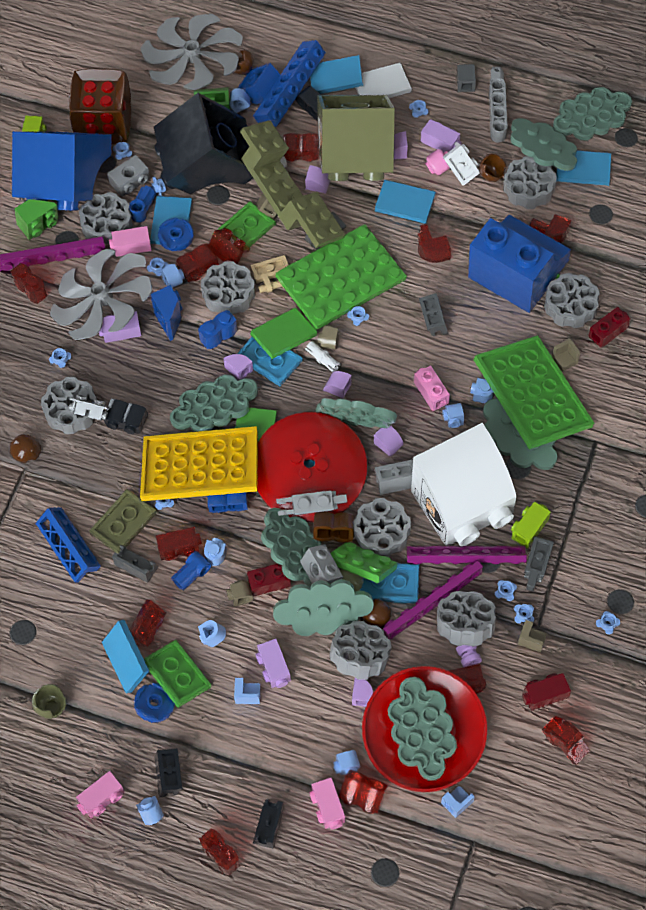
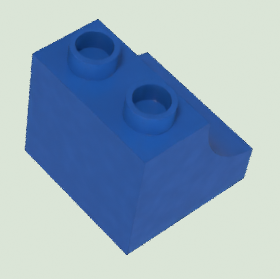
[12,131,112,210]
[468,214,571,313]

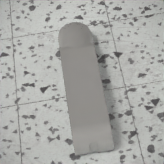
[489,67,508,143]

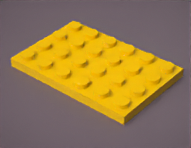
[140,426,258,501]

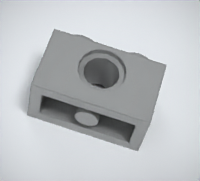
[107,155,150,197]
[300,544,343,584]

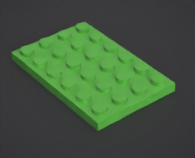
[275,224,407,330]
[474,335,594,449]

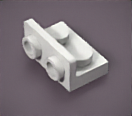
[443,142,480,186]

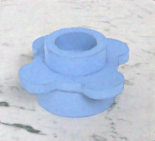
[409,100,429,118]
[113,142,132,160]
[151,177,166,196]
[147,257,168,276]
[347,306,369,326]
[49,348,71,368]
[155,499,174,510]
[495,580,517,601]
[514,604,534,624]
[596,611,620,634]

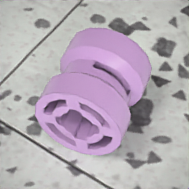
[456,645,482,668]

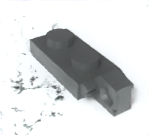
[524,536,554,592]

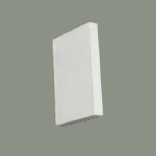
[355,63,411,98]

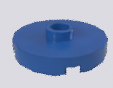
[158,218,194,251]
[134,683,175,722]

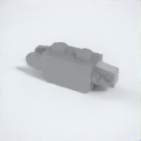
[276,491,347,516]

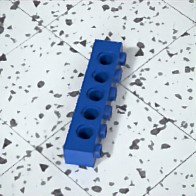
[253,40,326,127]

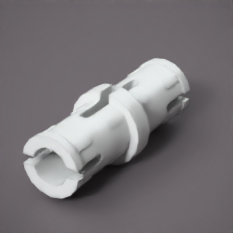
[305,341,340,373]

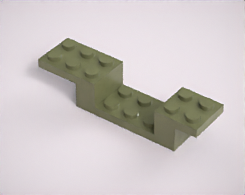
[240,120,345,248]

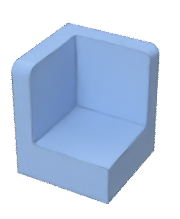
[234,678,261,704]
[441,786,475,818]

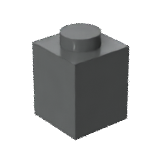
[457,64,476,92]

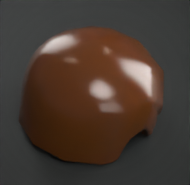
[233,49,254,75]
[479,153,506,182]
[10,434,41,463]
[360,598,391,629]

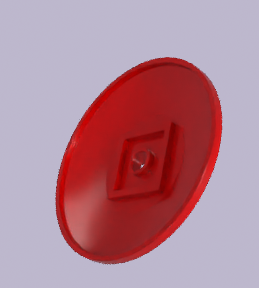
[257,412,367,522]
[362,666,487,792]

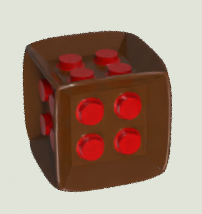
[69,68,132,145]

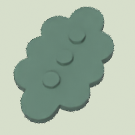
[553,87,632,141]
[510,118,577,171]
[170,375,258,432]
[316,398,397,428]
[483,399,557,470]
[261,508,322,586]
[273,579,374,636]
[388,677,457,781]

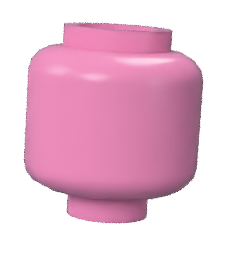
[425,149,450,175]

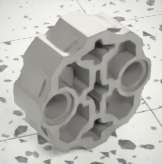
[503,156,556,209]
[79,192,133,245]
[201,261,255,315]
[544,273,600,328]
[41,377,97,434]
[353,498,411,557]
[437,591,496,647]
[329,621,391,680]

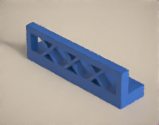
[36,507,101,583]

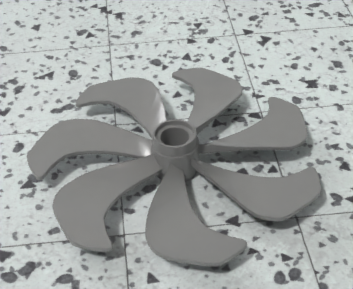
[141,14,243,90]
[50,249,152,340]

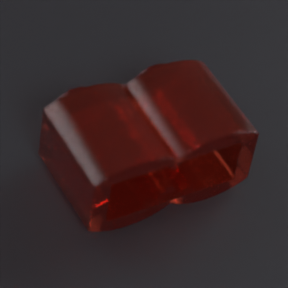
[283,133,319,162]
[176,243,219,282]
[11,263,47,304]
[338,770,388,813]
[199,828,241,876]

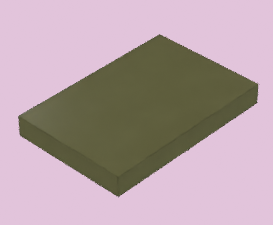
[89,489,157,554]

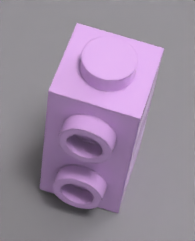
[421,119,461,152]
[99,311,141,343]
[255,639,291,688]

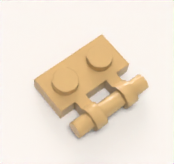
[250,255,289,293]

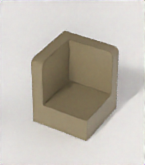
[255,193,277,219]
[552,339,580,372]
[518,620,547,653]

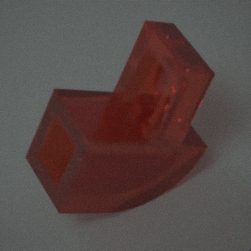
[529,214,572,243]
[417,224,451,263]
[542,716,590,765]

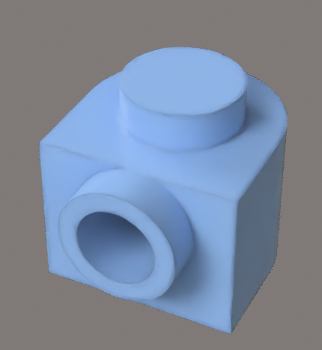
[230,88,250,113]
[161,264,184,288]
[470,378,494,403]
[442,403,464,428]
[204,538,227,566]
[198,620,226,648]
[333,750,361,776]
[136,796,164,825]

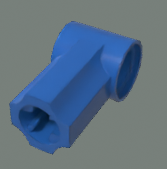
[129,185,156,223]
[171,551,212,591]

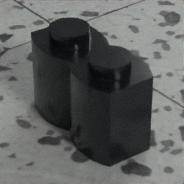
[103,399,148,434]

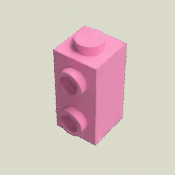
[109,226,151,257]
[414,366,450,411]
[76,771,124,818]
[309,778,345,829]

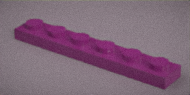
[0,236,105,271]
[407,546,527,564]
[383,561,483,640]

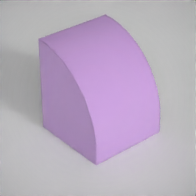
[394,131,407,159]
[305,165,330,193]
[223,354,253,380]
[323,371,351,399]
[374,426,403,457]
[352,678,373,707]

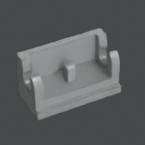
[375,460,413,495]

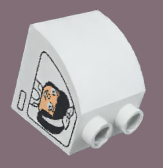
[411,423,516,546]

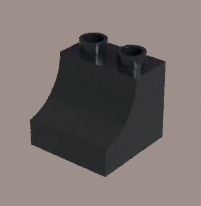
[153,92,253,195]

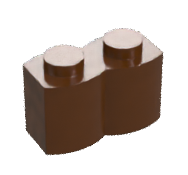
[313,512,354,542]

